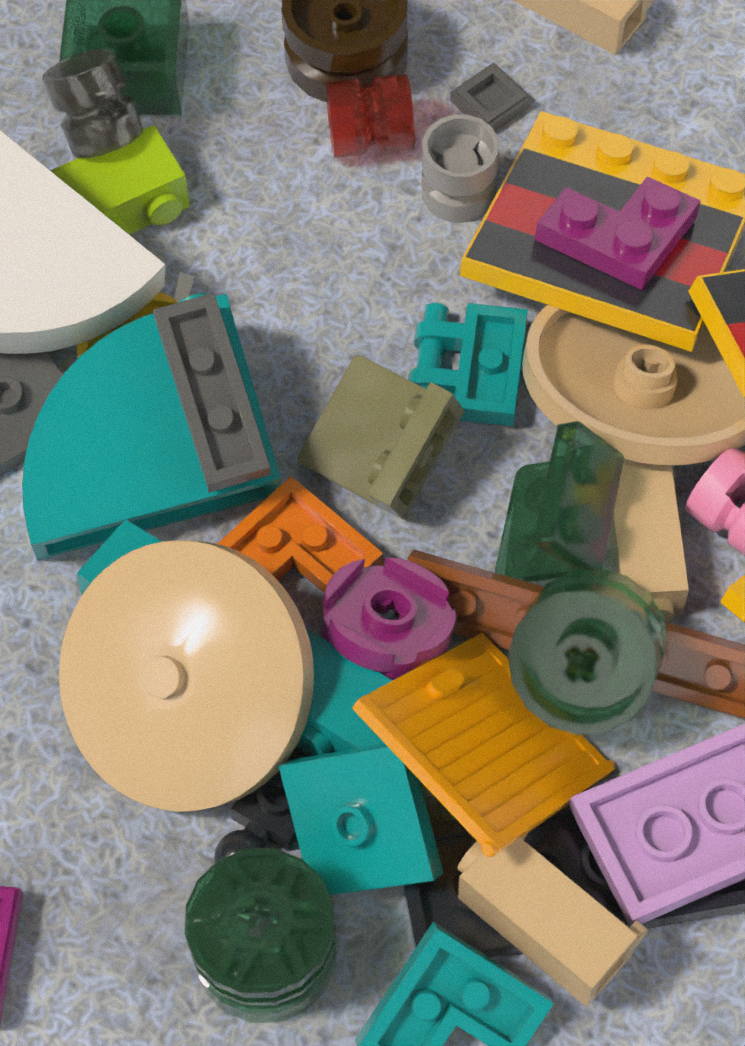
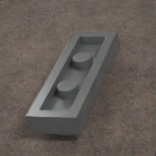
[153,293,270,493]

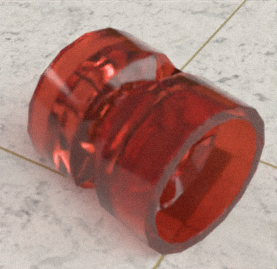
[326,74,415,158]

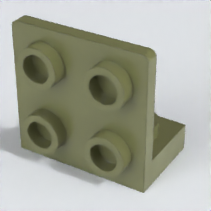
[297,355,465,520]

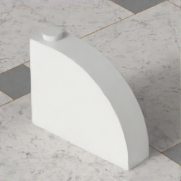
[0,131,165,354]

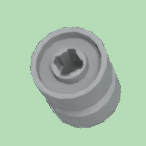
[422,114,499,223]

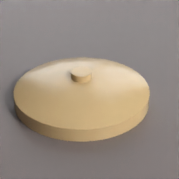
[522,305,745,465]
[59,540,314,812]

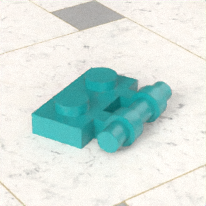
[408,303,528,427]

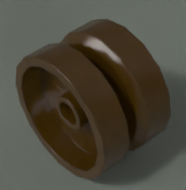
[281,0,408,105]

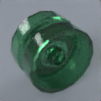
[508,568,667,735]

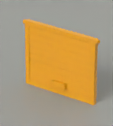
[352,633,616,857]

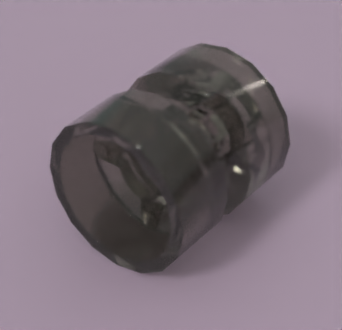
[42,48,144,158]

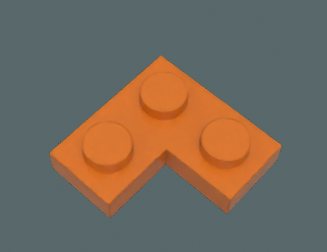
[217,476,383,594]

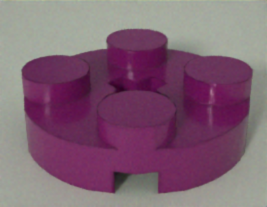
[320,557,456,680]

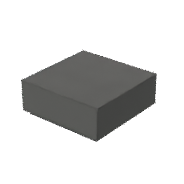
[450,62,531,131]

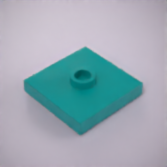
[279,743,443,898]

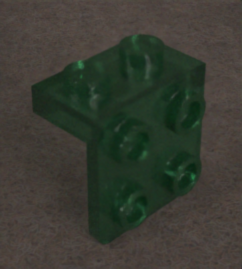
[495,421,624,582]

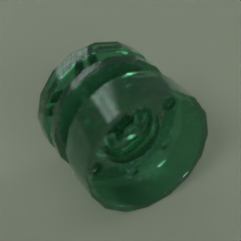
[184,848,337,1023]

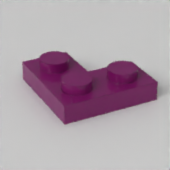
[534,176,701,290]

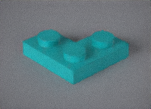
[355,922,554,1046]

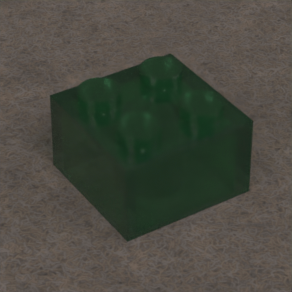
[58,0,189,115]

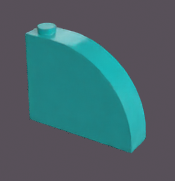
[22,293,281,560]

